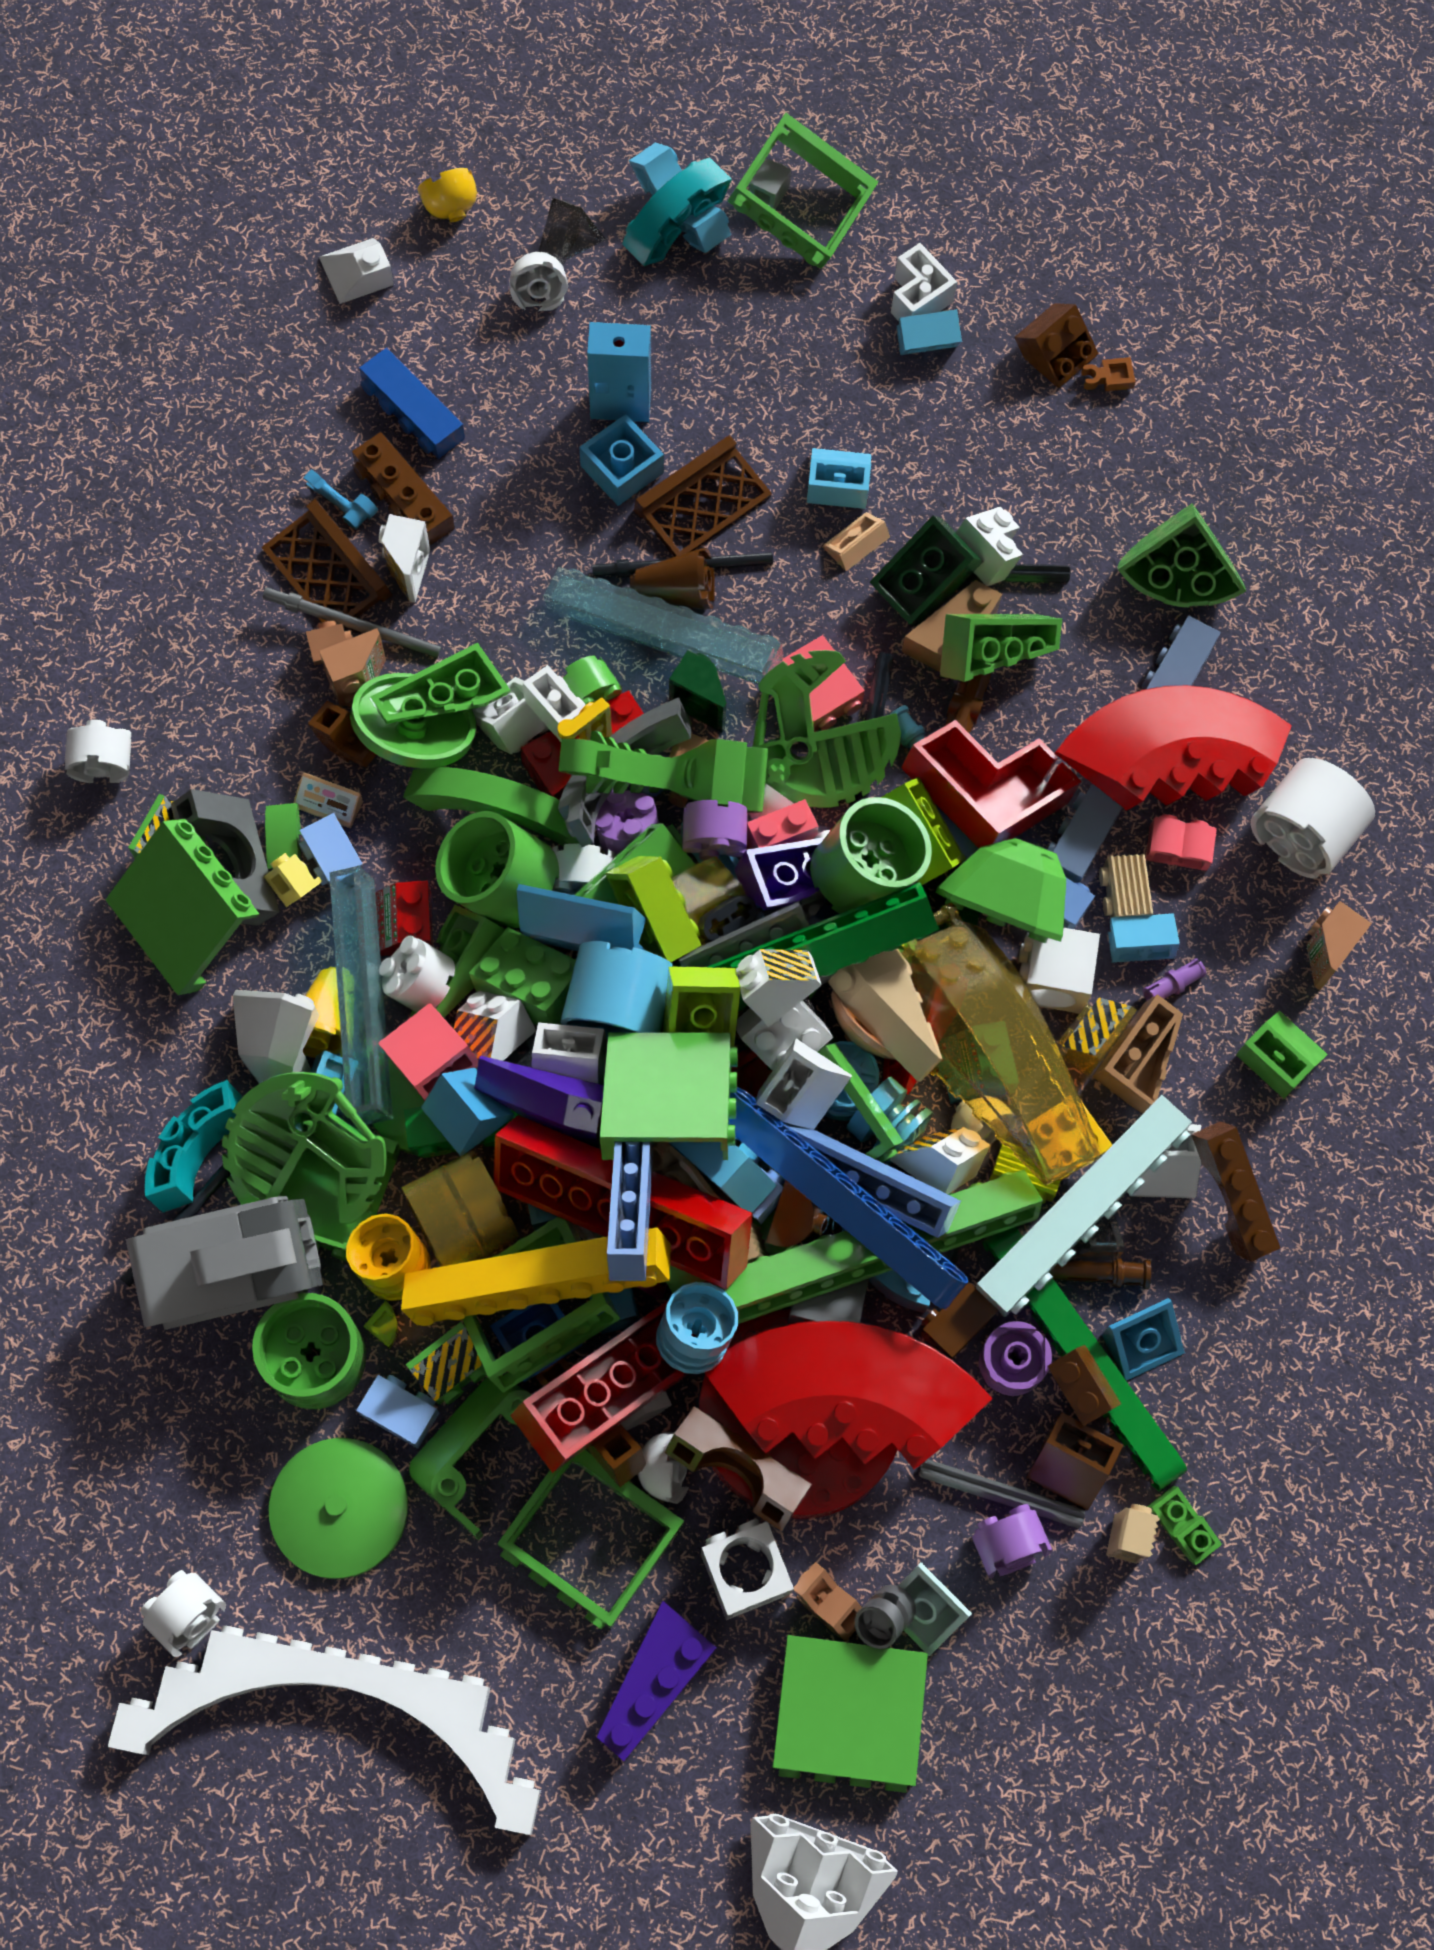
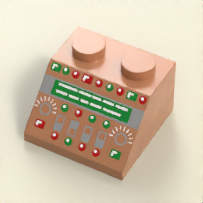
[319,628,386,708]
[1306,901,1372,990]

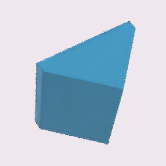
[421,1068,515,1157]
[1101,1298,1185,1381]

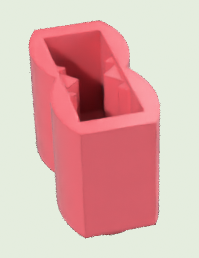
[1146,814,1216,871]

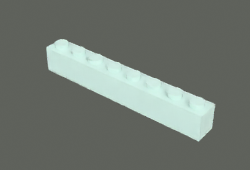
[976,1095,1192,1317]

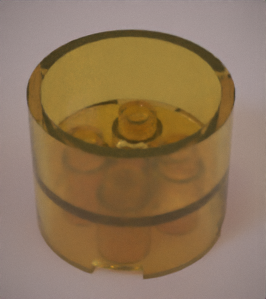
[401,1150,520,1267]

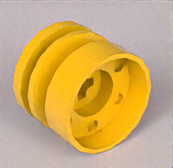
[346,1213,431,1301]

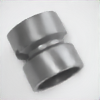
[855,1585,916,1649]

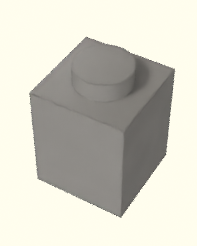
[750,158,791,210]

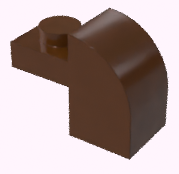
[307,701,377,768]

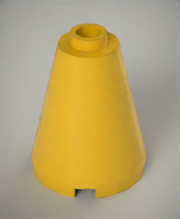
[302,967,350,1058]

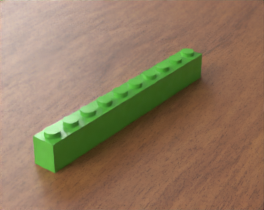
[716,1169,1043,1324]

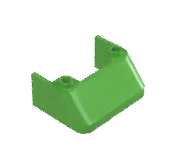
[409,1377,532,1540]

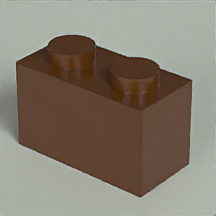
[920,1282,999,1360]
[1047,1345,1121,1426]

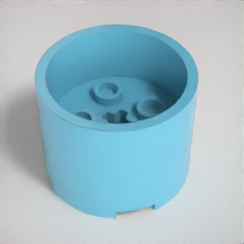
[560,941,672,1040]

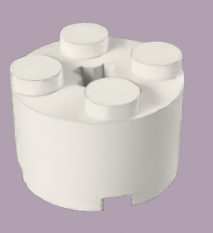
[65,720,131,783]
[552,844,616,895]
[379,936,455,1012]
[140,1570,226,1657]

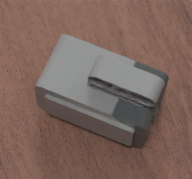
[125,1196,323,1330]

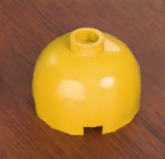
[417,168,477,222]

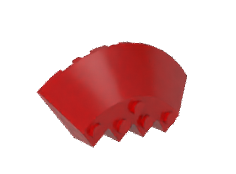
[1054,685,1292,810]
[704,1321,992,1470]

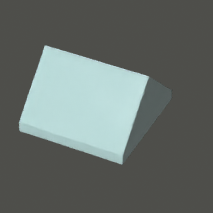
[898,1563,972,1656]

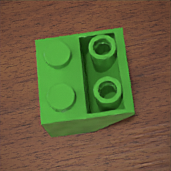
[1236,1011,1328,1099]

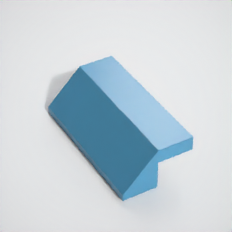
[517,884,647,951]

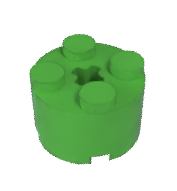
[557,656,622,705]

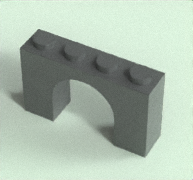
[171,789,279,926]

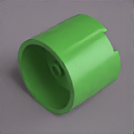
[810,797,932,914]
[436,811,559,928]
[252,1293,366,1409]

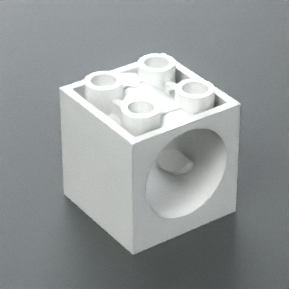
[1014,928,1100,1014]
[701,1519,794,1620]

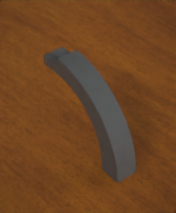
[558,697,692,847]

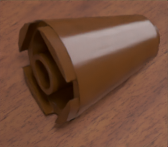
[630,548,715,610]

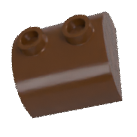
[766,1180,838,1247]

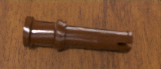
[1049,1258,1151,1290]

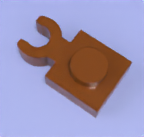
[1081,357,1136,391]

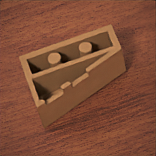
[902,580,1002,672]
[1092,994,1183,1114]

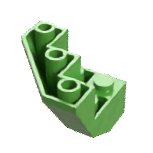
[935,838,1066,943]

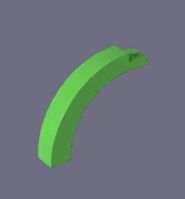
[403,767,596,847]

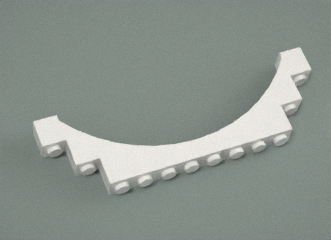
[108,1625,541,1835]

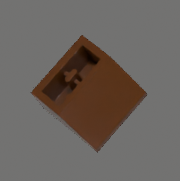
[1014,303,1099,388]
[1026,1412,1123,1511]

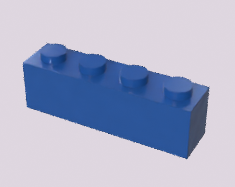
[359,347,465,459]

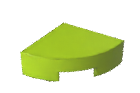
[363,1300,398,1349]

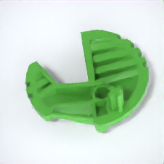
[751,650,901,808]
[222,1072,386,1224]

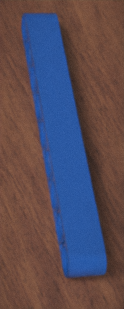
[729,1087,968,1309]

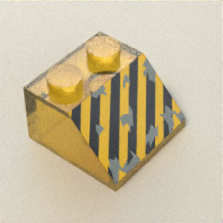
[1058,998,1137,1077]

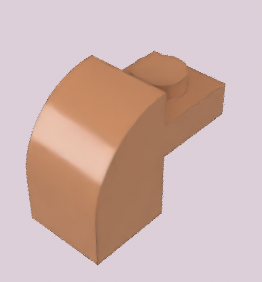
[793,1562,862,1642]

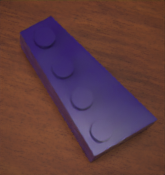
[597,1601,716,1762]

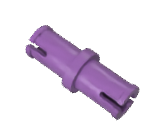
[1143,958,1206,1001]

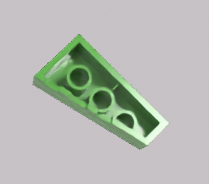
[940,614,1062,682]

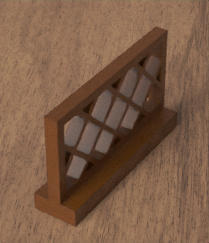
[633,435,772,557]
[261,499,393,628]

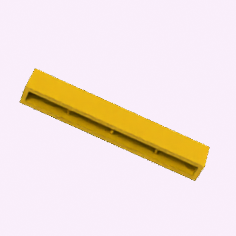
[401,1227,671,1326]

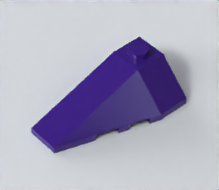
[734,838,824,910]
[474,1056,604,1149]

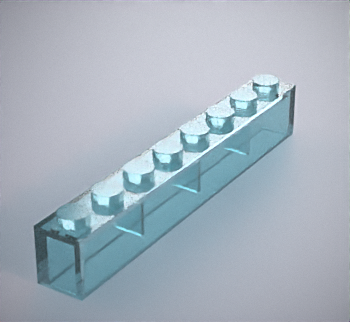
[543,567,784,685]
[329,865,393,1125]

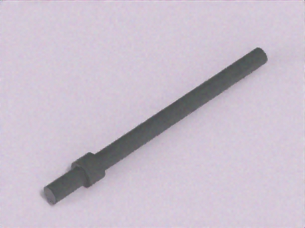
[263,587,442,658]

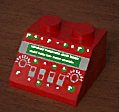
[367,881,433,957]

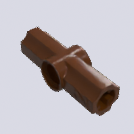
[944,672,992,734]

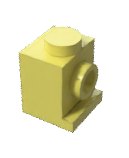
[263,853,323,907]

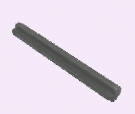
[919,1459,1085,1528]

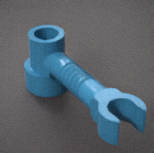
[303,469,378,530]

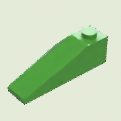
[370,643,511,724]

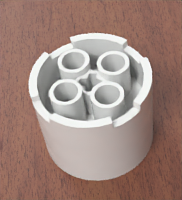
[1251,758,1375,879]

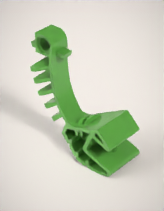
[559,731,768,813]

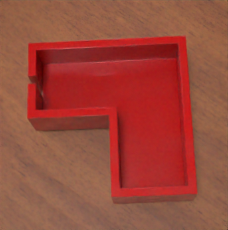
[901,720,1082,848]

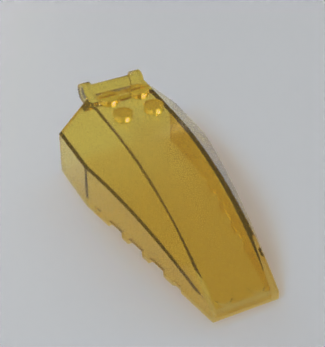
[901,903,1102,1186]

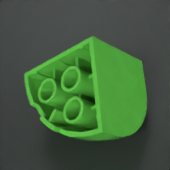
[1118,503,1246,608]

